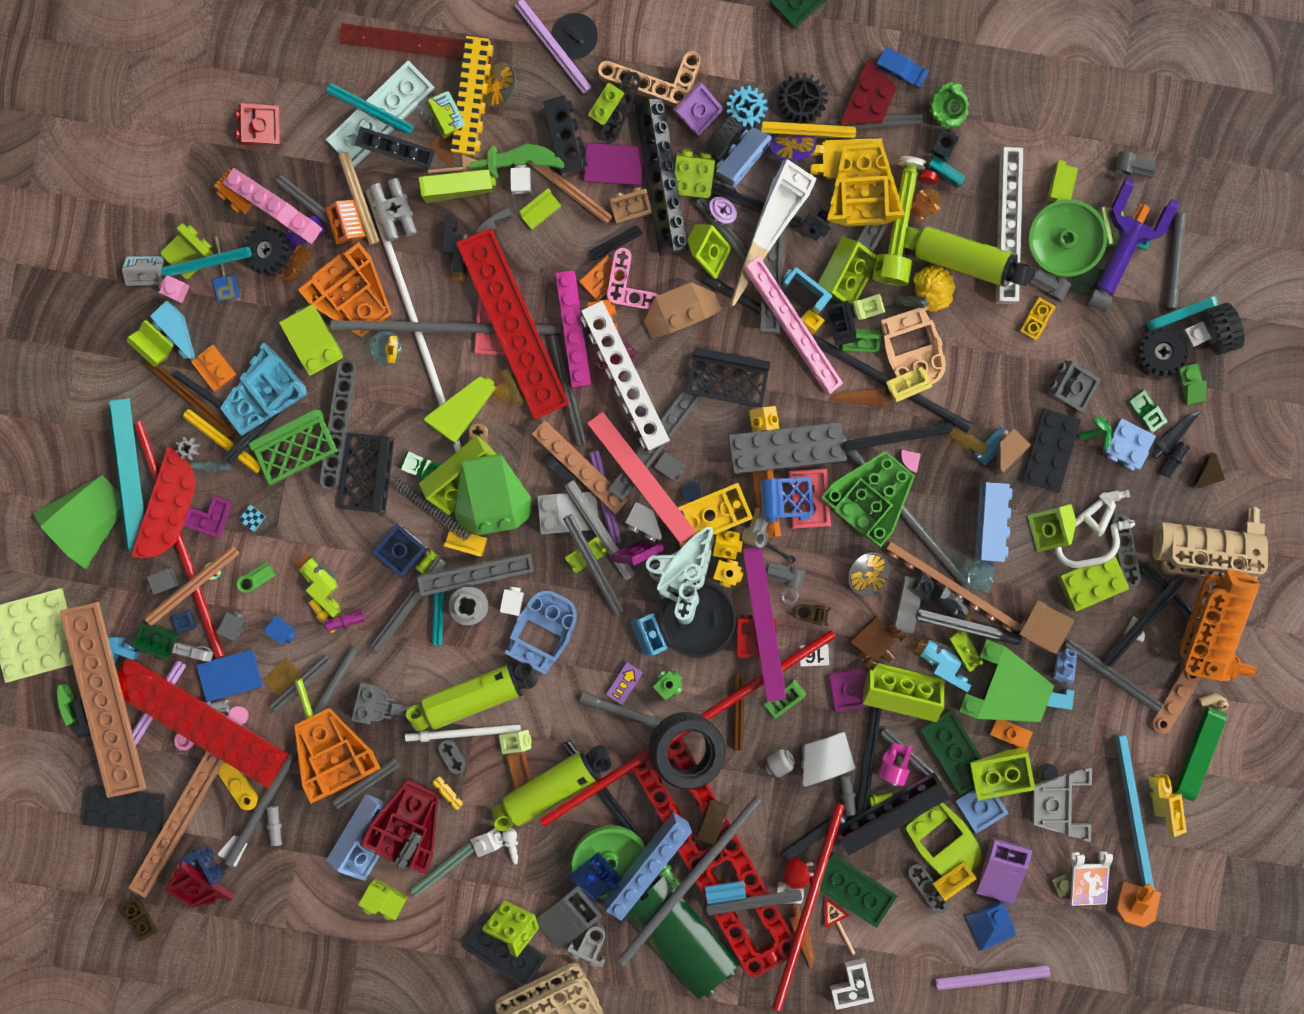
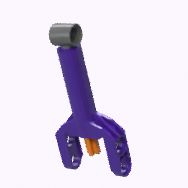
[1087,177,1179,312]

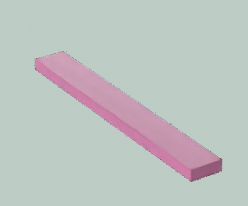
[743,256,843,395]

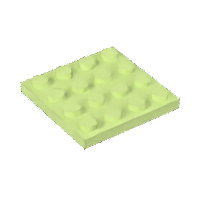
[0,588,73,683]

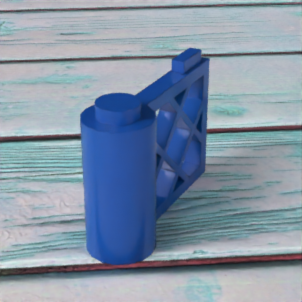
[759,477,814,523]

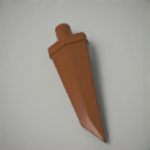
[828,388,893,407]
[788,904,814,970]

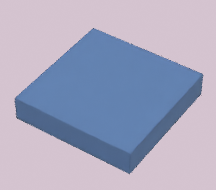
[955,788,1009,834]

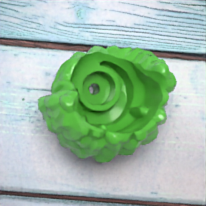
[929,82,969,129]

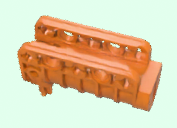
[1179,569,1260,681]

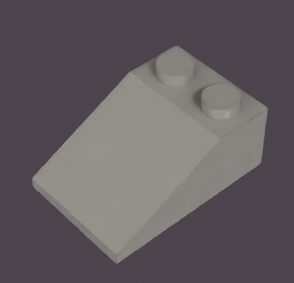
[538,492,598,535]

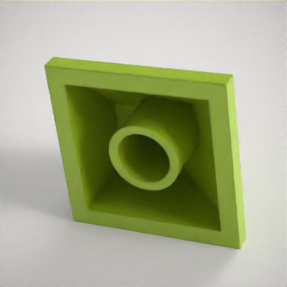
[687,224,732,279]
[1027,504,1076,552]

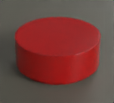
[918,170,939,185]

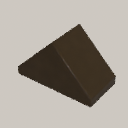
[1191,452,1225,489]

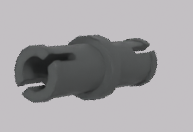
[839,775,857,816]

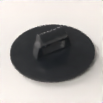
[553,13,598,59]

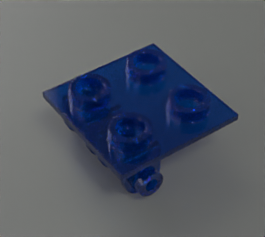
[568,852,623,902]

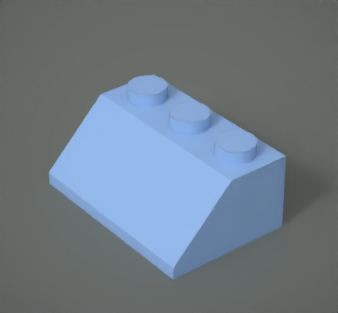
[715,127,772,188]

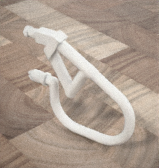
[1055,490,1135,568]

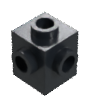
[801,206,831,242]

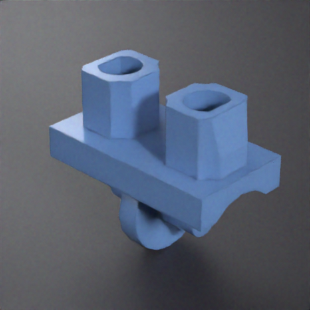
[1053,648,1077,685]

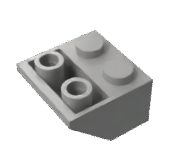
[625,502,662,542]

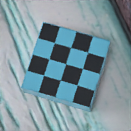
[239,505,266,531]

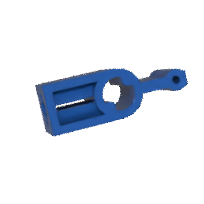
[876,47,929,89]

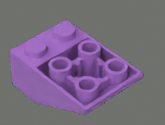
[976,837,1032,904]

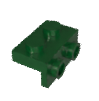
[131,620,179,660]

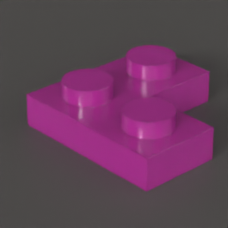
[183,495,233,538]

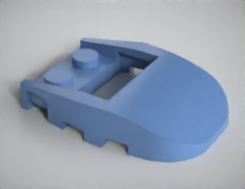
[505,591,577,675]

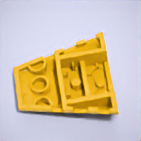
[827,143,905,226]

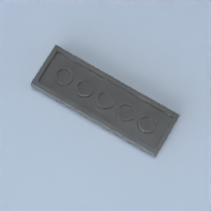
[728,423,847,475]

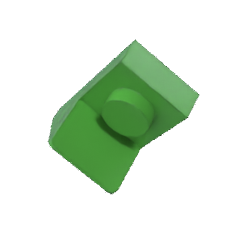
[1178,363,1207,405]

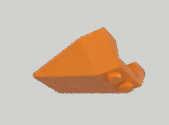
[298,242,392,337]
[294,708,381,804]

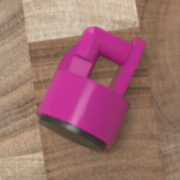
[877,743,913,787]

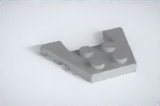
[1032,766,1092,842]

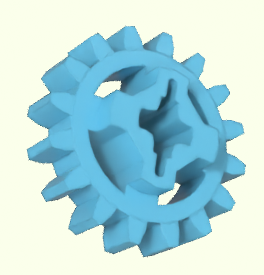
[726,86,768,129]

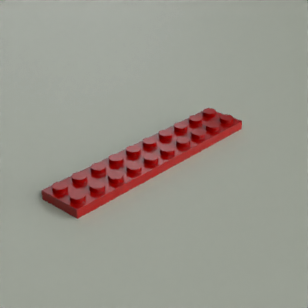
[456,227,570,420]
[117,658,289,788]

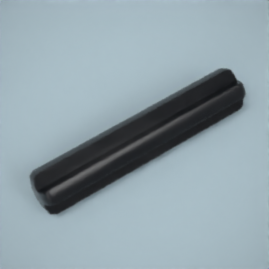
[589,226,642,260]

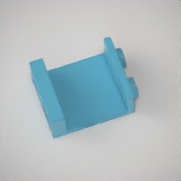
[782,267,832,315]

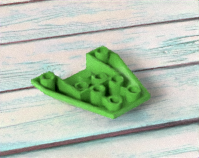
[821,451,915,547]

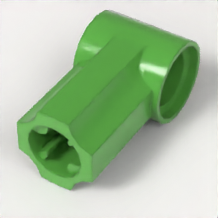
[237,562,276,593]

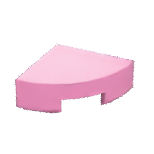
[901,450,921,473]

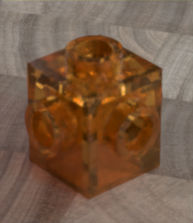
[911,187,943,220]

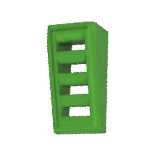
[763,679,806,719]

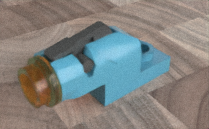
[914,638,971,692]

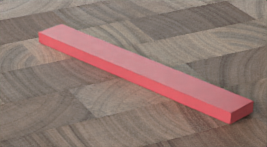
[587,412,696,544]

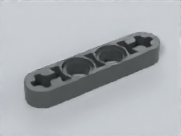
[1110,514,1141,587]

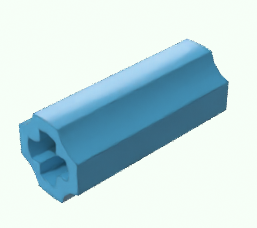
[973,427,1006,465]
[705,880,746,904]

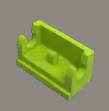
[565,537,608,573]
[947,631,983,672]

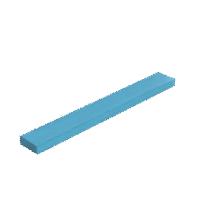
[1115,734,1154,887]

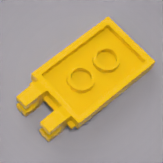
[810,138,882,180]

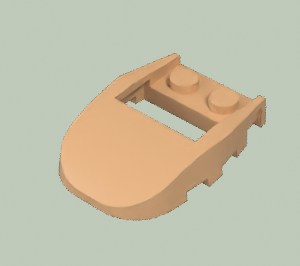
[881,307,946,384]

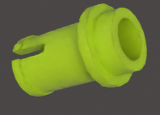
[416,550,439,574]
[869,792,893,808]

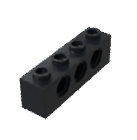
[543,95,588,179]
[354,126,435,169]

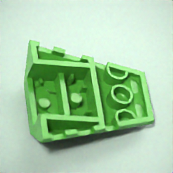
[33,475,122,569]

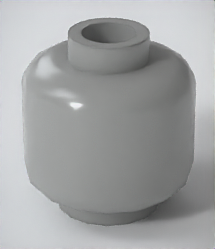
[765,749,795,778]

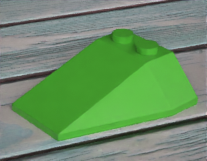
[455,454,534,535]

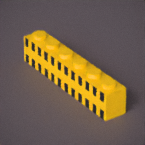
[451,36,493,157]

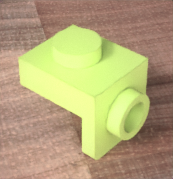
[853,294,885,320]

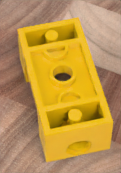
[678,483,753,548]

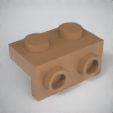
[610,187,652,225]

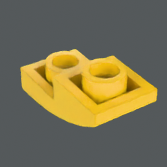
[1020,297,1056,340]

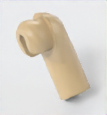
[1198,693,1229,711]

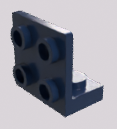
[176,844,224,886]

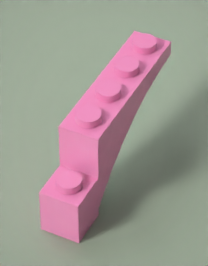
[223,168,323,244]

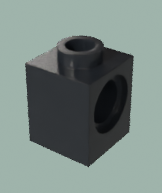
[929,129,959,162]

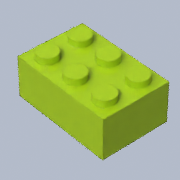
[1056,556,1129,612]

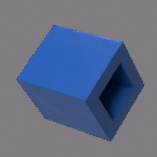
[264,615,297,645]

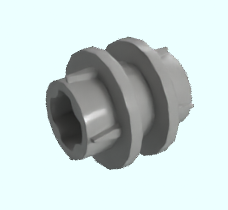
[449,587,488,625]

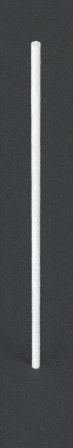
[365,189,462,452]

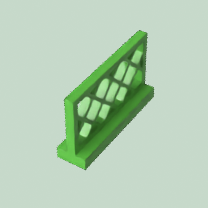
[248,409,338,486]

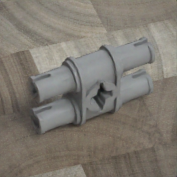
[369,178,417,242]

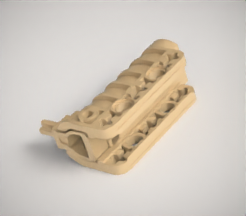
[495,963,603,1014]

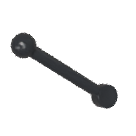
[765,541,796,563]

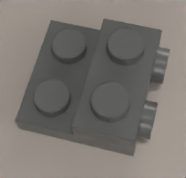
[1047,360,1101,413]

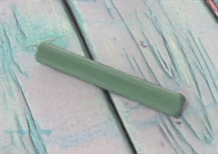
[410,843,474,897]

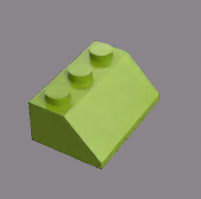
[818,237,876,309]

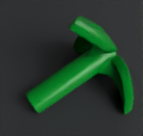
[1079,417,1112,450]

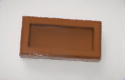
[505,751,532,789]

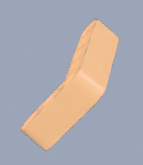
[598,51,700,108]

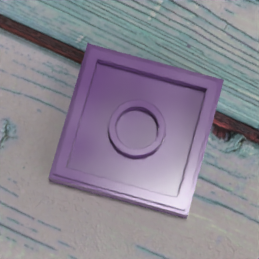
[673,81,724,137]

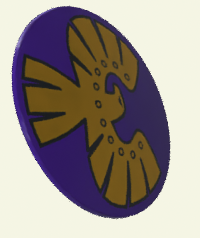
[770,134,816,161]

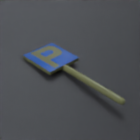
[213,236,240,302]

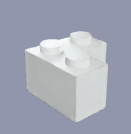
[830,958,874,1010]

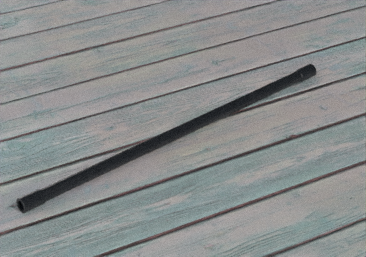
[701,272,973,433]

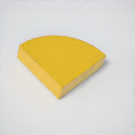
[384,336,397,363]

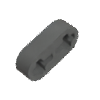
[439,739,466,774]

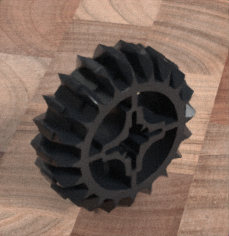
[776,73,828,124]

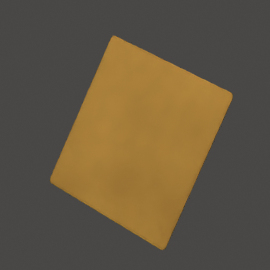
[262,657,303,696]

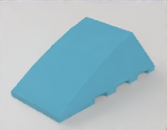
[220,342,306,435]

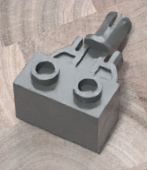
[350,680,410,725]

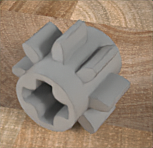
[175,437,200,460]

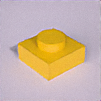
[801,309,825,335]

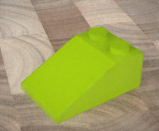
[279,303,343,376]
[970,747,1035,801]

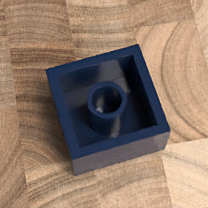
[372,523,429,578]

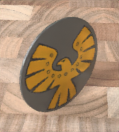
[483,62,516,107]
[848,552,890,596]

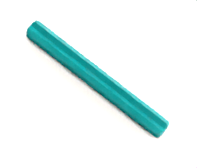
[326,83,414,135]
[161,247,252,278]

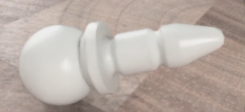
[502,828,518,864]

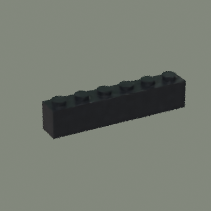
[837,772,950,855]

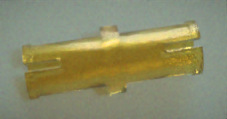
[950,427,989,456]

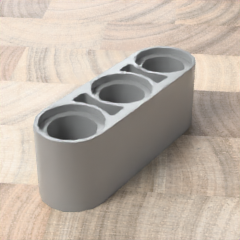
[893,576,921,634]

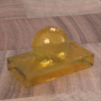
[495,369,525,408]

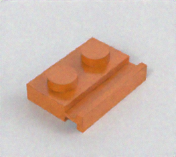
[579,255,624,301]
[191,345,238,392]

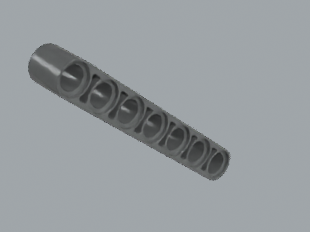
[320,359,358,490]

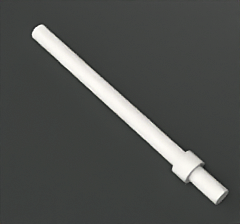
[405,725,521,742]

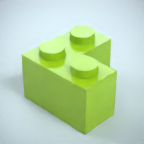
[358,878,409,920]

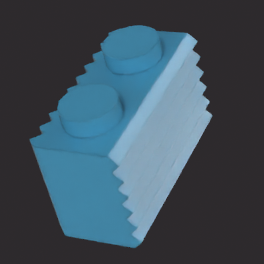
[630,614,667,656]

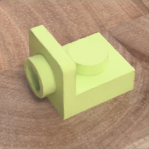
[499,730,531,754]

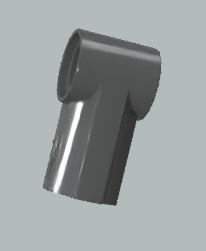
[1115,151,1156,178]
[1029,268,1071,302]
[766,562,806,590]

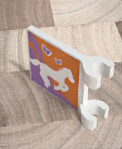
[1070,851,1113,906]

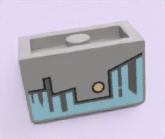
[122,256,165,286]

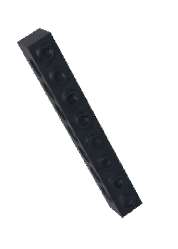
[634,99,688,256]

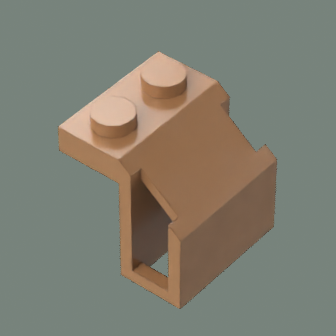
[1019,600,1074,655]

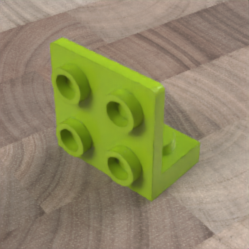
[482,901,539,957]

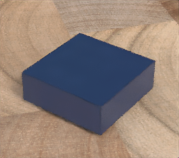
[171,609,197,634]

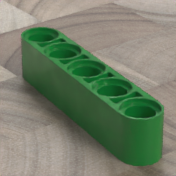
[1174,707,1227,801]

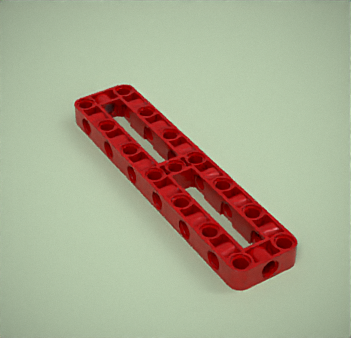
[632,738,794,977]

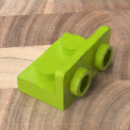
[588,82,624,125]

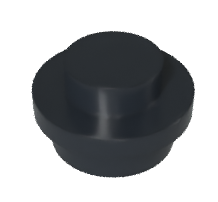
[1038,764,1058,782]

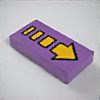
[606,662,643,705]

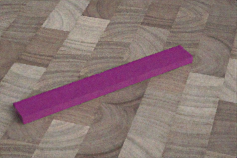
[743,547,786,702]

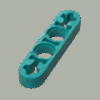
[1146,296,1219,331]

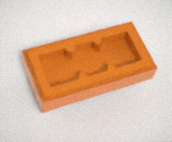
[989,720,1033,748]

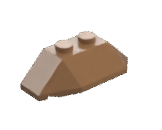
[644,282,721,339]

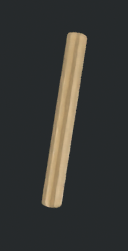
[338,152,379,245]

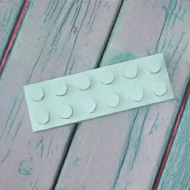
[326,61,435,168]

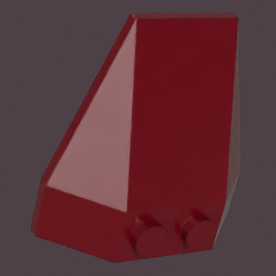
[360,779,439,874]

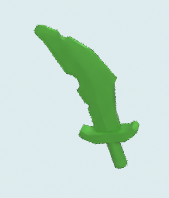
[470,143,564,178]

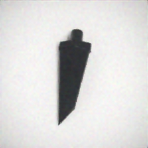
[1152,411,1201,459]

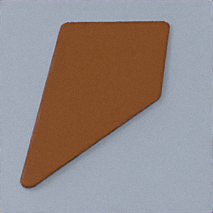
[428,133,453,168]

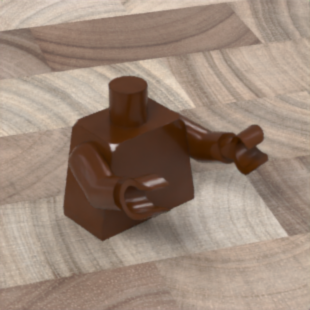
[849,616,907,671]

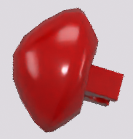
[784,857,814,890]

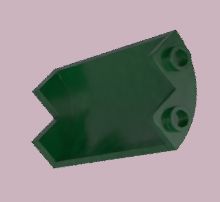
[626,876,739,999]

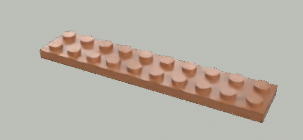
[59,602,146,798]

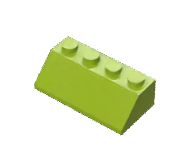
[419,436,496,515]
[863,662,944,722]

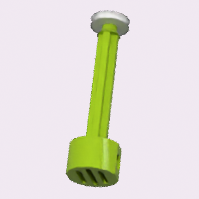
[872,156,926,286]

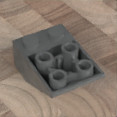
[536,884,603,950]

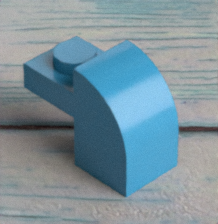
[108,637,140,663]

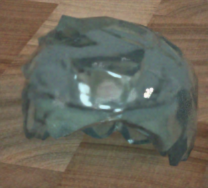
[369,331,402,366]
[968,560,996,594]

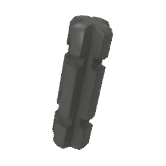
[895,295,929,309]
[395,832,422,868]

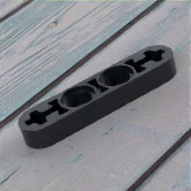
[601,71,642,143]
[780,814,847,862]

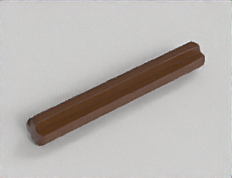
[733,674,744,751]

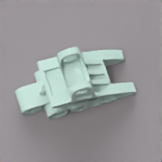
[646,527,715,624]

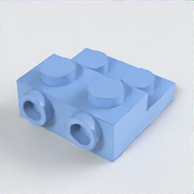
[1103,418,1156,471]

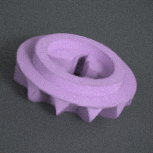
[708,197,737,225]

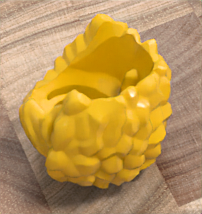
[913,264,956,312]

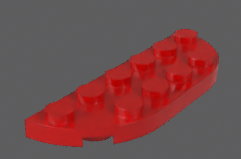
[131,447,195,559]

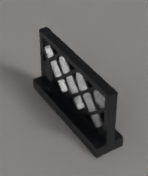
[686,347,771,408]
[338,433,395,514]

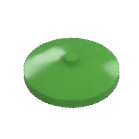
[1029,200,1108,277]
[571,826,646,899]

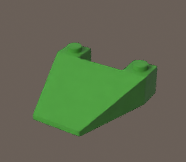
[959,639,1054,722]

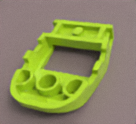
[903,803,982,877]

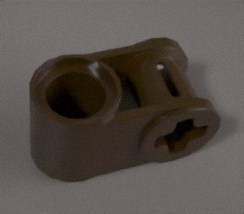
[793,604,831,626]

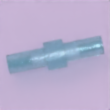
[191,461,231,473]

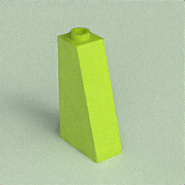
[419,170,496,204]
[424,376,496,445]

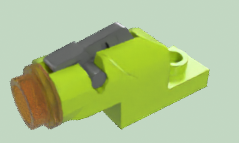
[295,554,342,618]

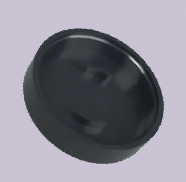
[659,581,736,659]

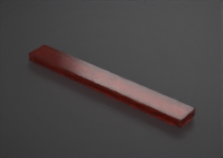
[339,23,493,64]

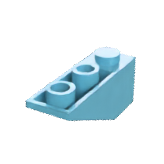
[150,301,195,360]

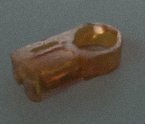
[278,244,314,282]

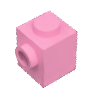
[159,275,190,303]

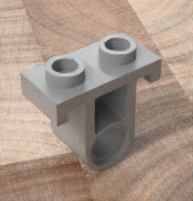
[567,923,606,968]

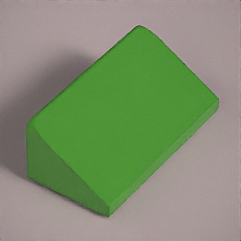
[841,328,881,353]

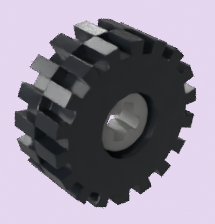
[242,226,294,277]
[1137,328,1189,379]

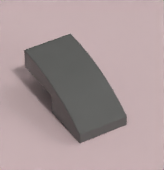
[477,208,513,233]

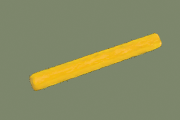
[761,122,856,138]
[183,409,262,473]

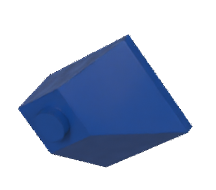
[965,900,1016,951]

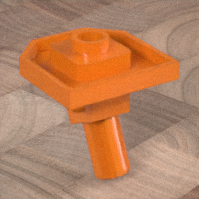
[1116,881,1161,928]

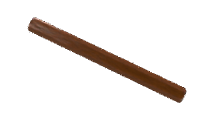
[143,360,235,438]

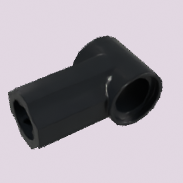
[70,699,91,739]

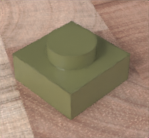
[1051,872,1072,898]

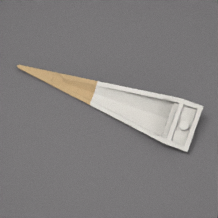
[730,159,816,306]

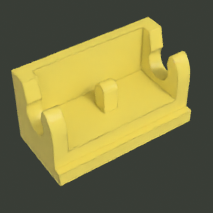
[886,367,932,402]

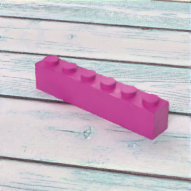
[556,270,592,389]

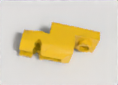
[1148,774,1187,837]

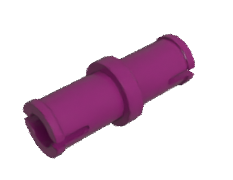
[324,610,365,632]

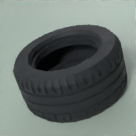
[648,712,726,790]

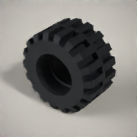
[1202,302,1245,355]

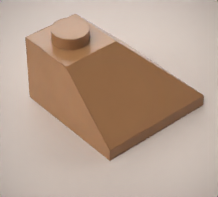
[995,429,1030,475]

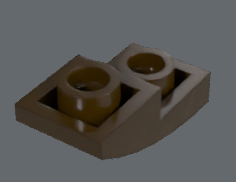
[696,800,729,845]
[120,897,159,941]

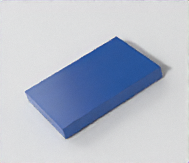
[197,649,263,702]

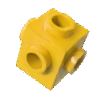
[749,406,779,432]
[713,530,743,560]
[713,559,744,588]

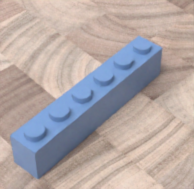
[604,812,692,921]

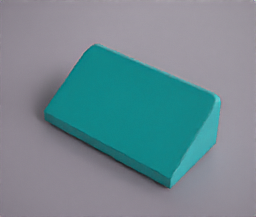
[927,156,966,188]

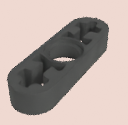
[907,863,948,913]

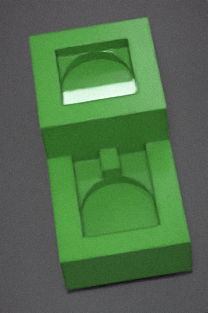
[57,683,76,726]

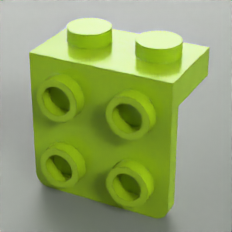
[675,150,715,198]
[161,223,214,279]

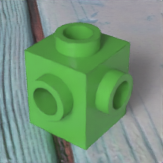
[653,670,683,701]

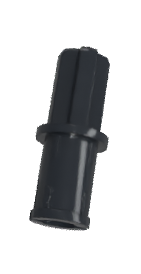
[1160,441,1190,478]

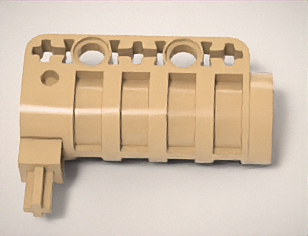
[1153,507,1268,579]

